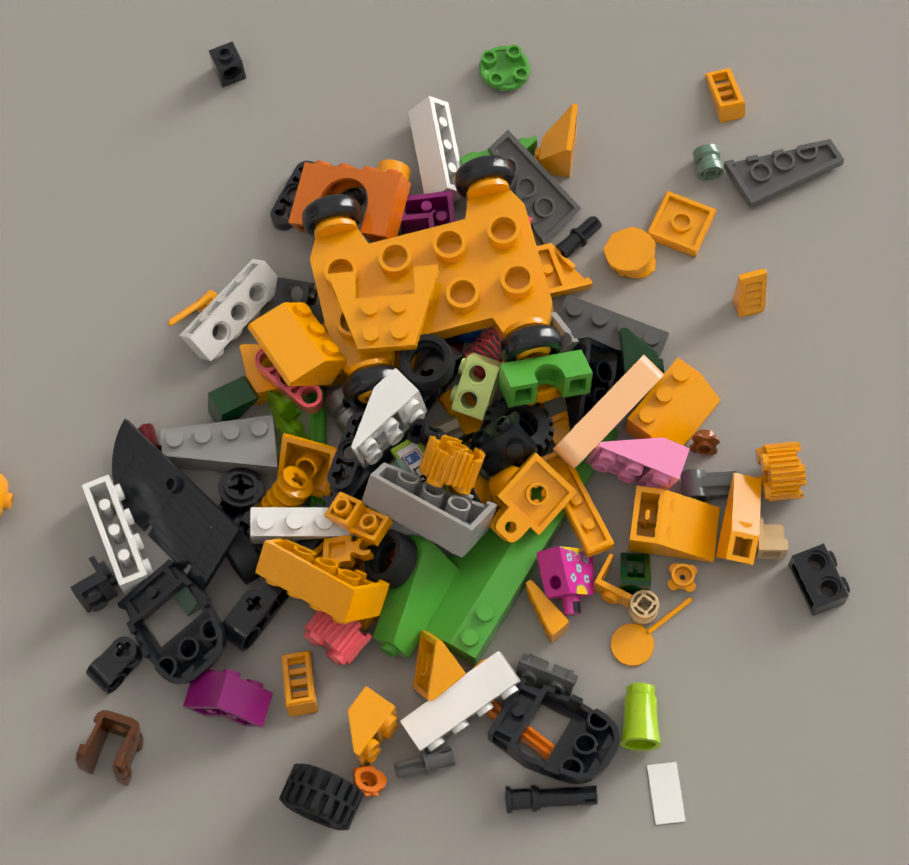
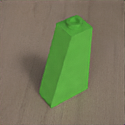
[373,534,459,658]

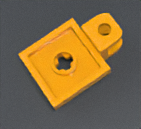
[489,452,577,543]

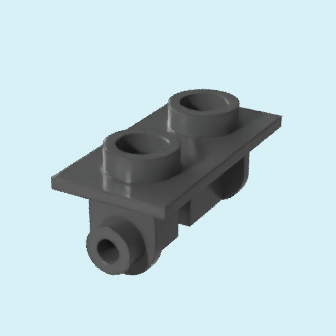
[516,654,578,697]

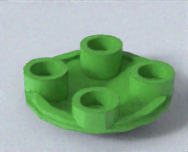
[479,44,530,91]

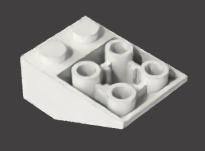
[351,368,427,469]

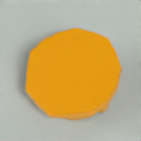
[603,227,656,279]

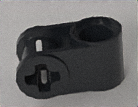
[86,637,143,694]

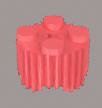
[303,611,372,666]

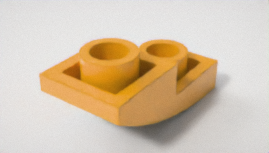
[324,492,393,547]

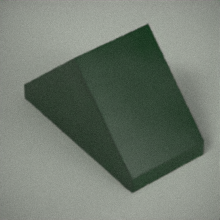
[208,376,260,422]
[619,553,651,595]

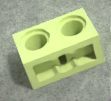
[450,352,502,420]

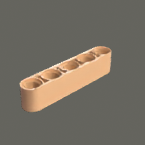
[553,355,664,469]

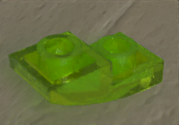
[267,390,310,440]

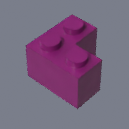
[401,191,456,235]
[183,669,273,727]

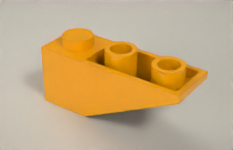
[716,473,762,565]

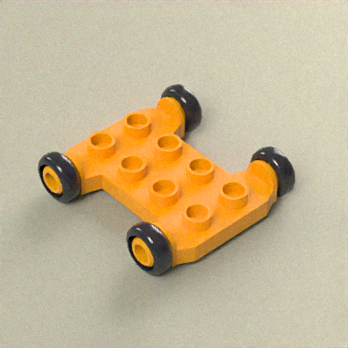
[302,155,562,408]

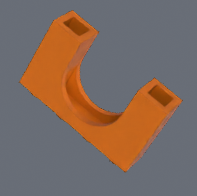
[288,160,411,242]

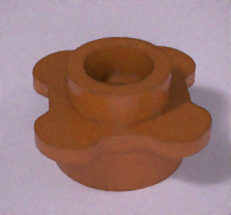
[690,429,720,455]

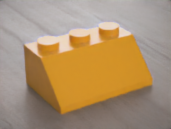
[247,302,347,386]
[625,358,721,446]

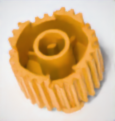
[418,435,486,494]
[756,441,806,502]

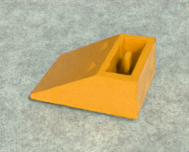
[628,486,720,563]

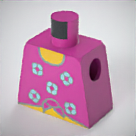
[537,546,594,616]

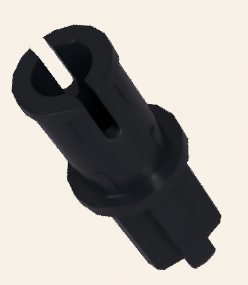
[555,216,602,258]

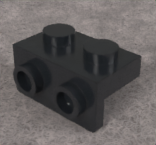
[470,411,537,477]
[70,555,118,613]

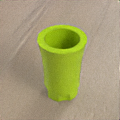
[619,682,661,751]

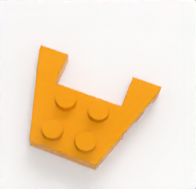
[329,264,440,354]

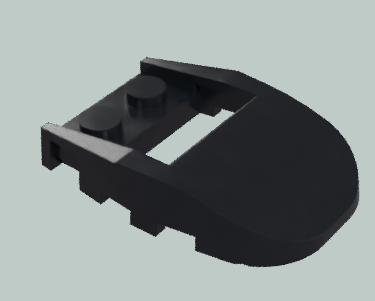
[117,559,227,684]
[488,677,620,784]

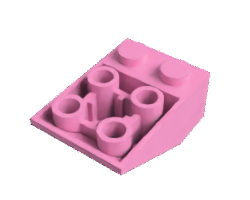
[585,438,689,490]

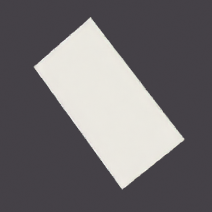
[647,762,686,825]

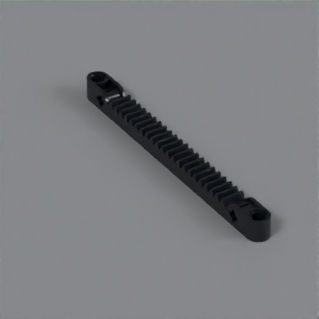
[222,344,466,651]

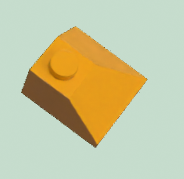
[534,104,578,177]

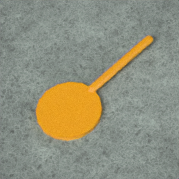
[610,597,693,666]

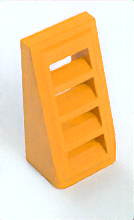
[705,68,745,123]
[733,269,767,317]
[526,580,569,643]
[281,650,318,717]

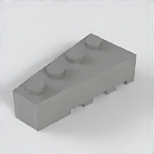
[160,415,279,479]
[362,463,498,558]

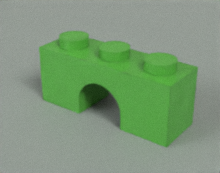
[498,350,593,407]

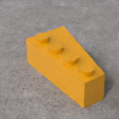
[255,538,390,624]

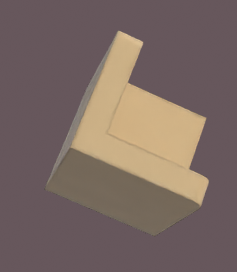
[755,518,788,559]

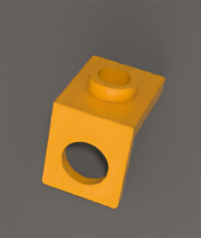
[594,553,633,608]

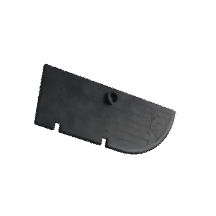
[112,419,242,590]

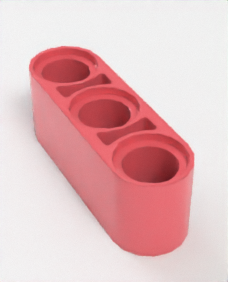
[254,348,324,414]

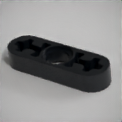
[327,412,364,493]

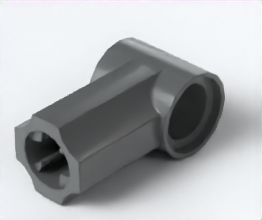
[680,469,737,502]

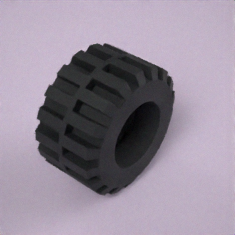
[480,397,554,467]
[279,763,364,830]

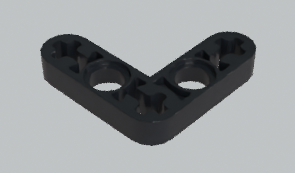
[270,161,367,231]

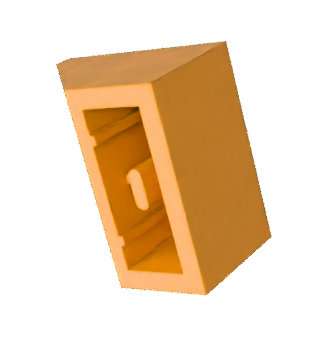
[348,686,399,766]

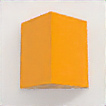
[277,433,343,499]
[412,630,466,701]

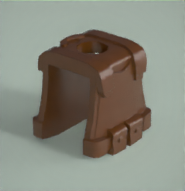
[75,710,144,785]

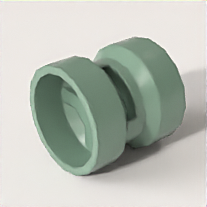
[693,144,724,181]

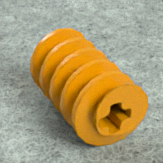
[256,466,313,507]

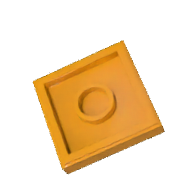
[647,191,717,258]

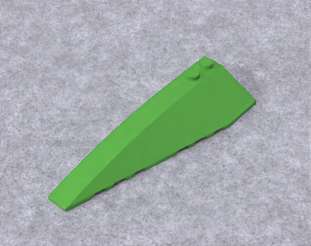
[426,428,619,666]

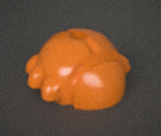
[353,765,387,797]

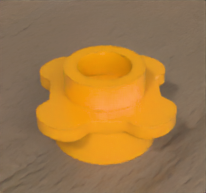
[667,563,697,593]

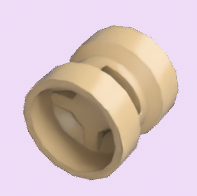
[628,590,659,626]

